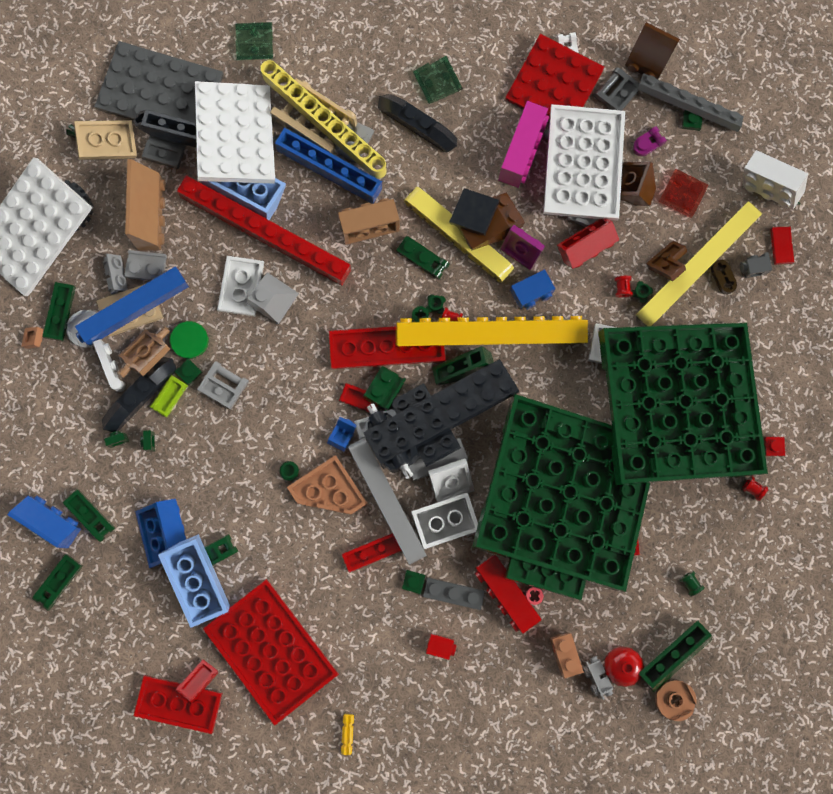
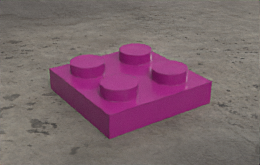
[500,225,545,270]

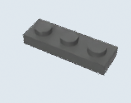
[423,578,485,610]

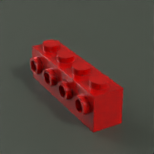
[474,554,542,634]

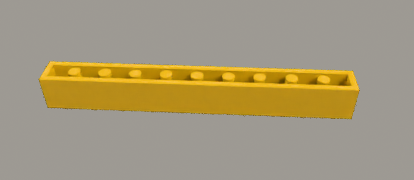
[396,316,588,346]

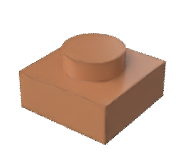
[21,327,44,349]

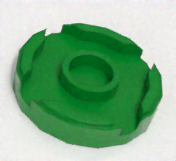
[170,321,209,359]

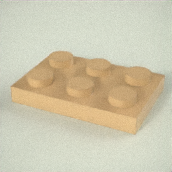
[74,120,137,160]
[97,284,164,337]

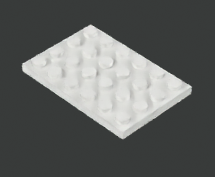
[195,81,275,184]
[543,104,625,221]
[0,158,93,296]

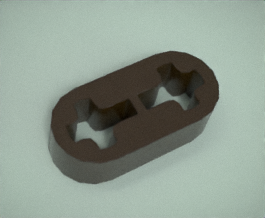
[711,260,737,295]

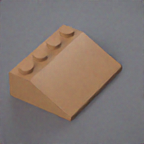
[125,159,166,251]

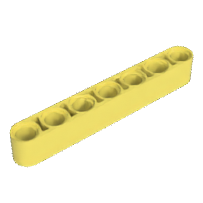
[404,187,514,283]

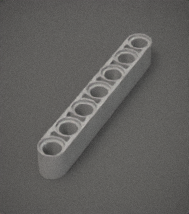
[347,438,427,565]

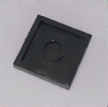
[449,188,499,236]

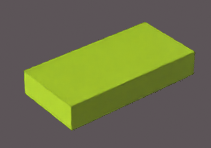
[150,375,188,417]

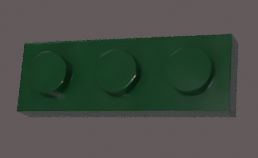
[42,282,76,342]

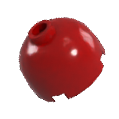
[603,646,644,687]

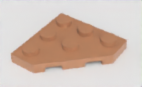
[287,455,368,515]

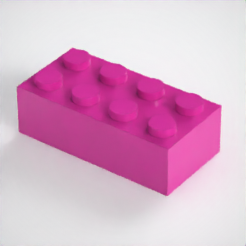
[498,101,549,188]

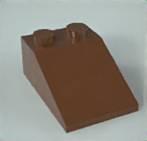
[625,22,680,79]
[458,192,525,251]

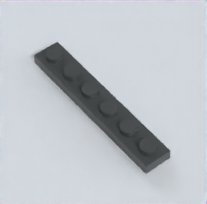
[638,73,744,132]

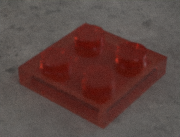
[658,169,709,218]

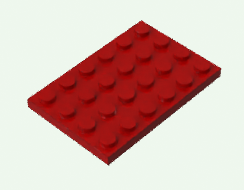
[203,579,339,726]

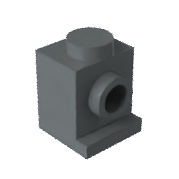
[740,252,772,278]

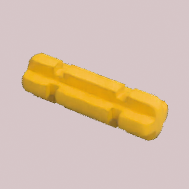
[341,714,354,755]

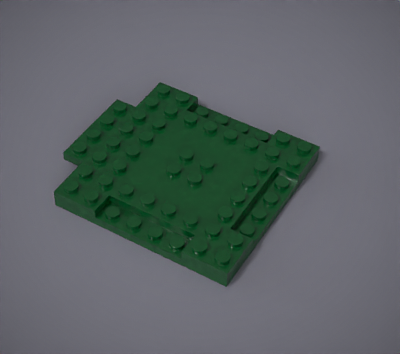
[472,394,650,600]

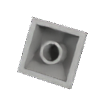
[247,272,299,325]

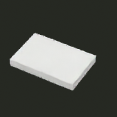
[217,256,265,317]

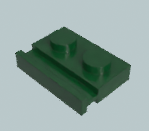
[363,366,406,411]

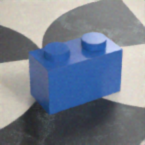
[510,269,555,310]

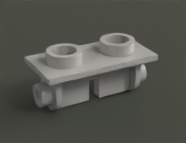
[102,254,128,295]
[582,656,613,700]

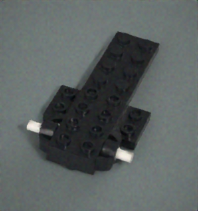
[363,359,519,479]

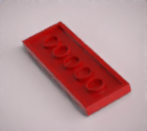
[329,326,446,370]

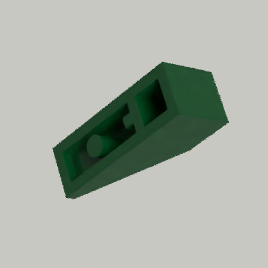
[432,346,494,385]

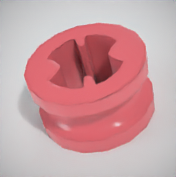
[525,587,544,605]

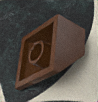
[620,162,656,206]

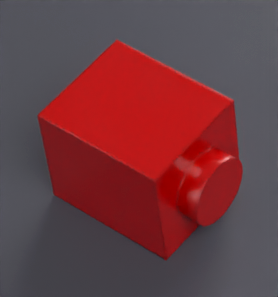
[426,633,457,660]

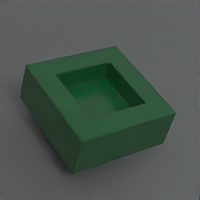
[682,110,702,131]
[175,358,203,385]
[140,430,155,452]
[104,431,129,448]
[402,570,426,594]

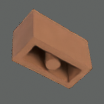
[549,632,584,679]

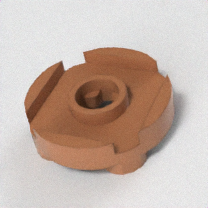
[655,680,697,721]

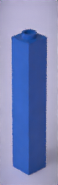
[75,266,189,346]

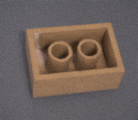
[338,198,400,245]

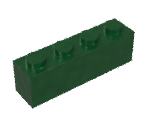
[639,620,712,692]

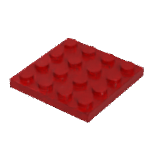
[505,33,605,122]

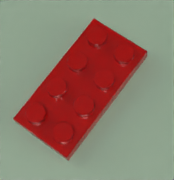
[133,675,223,734]

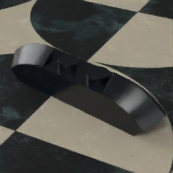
[378,94,457,153]
[133,110,197,148]
[102,357,177,432]

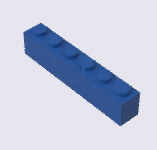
[275,127,382,204]

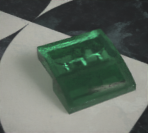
[235,22,274,60]
[413,56,463,104]

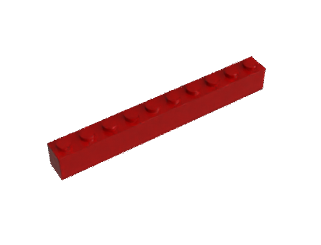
[177,175,351,286]

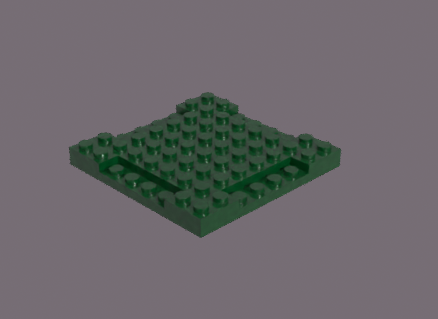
[598,323,768,485]

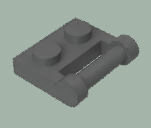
[593,67,639,111]

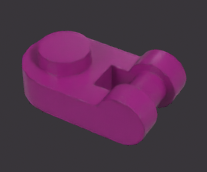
[633,126,667,156]

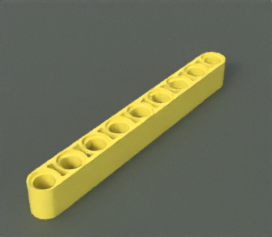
[261,60,387,179]
[636,201,762,326]

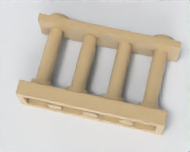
[270,78,357,155]

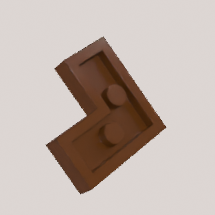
[646,240,688,282]

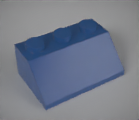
[7,495,82,548]
[135,499,186,568]

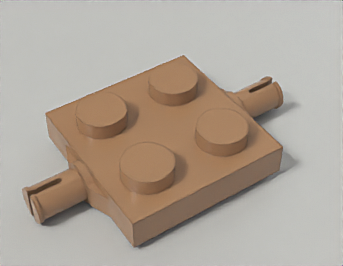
[117,326,170,378]

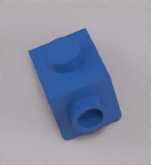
[327,417,357,452]

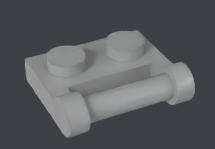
[197,361,249,410]

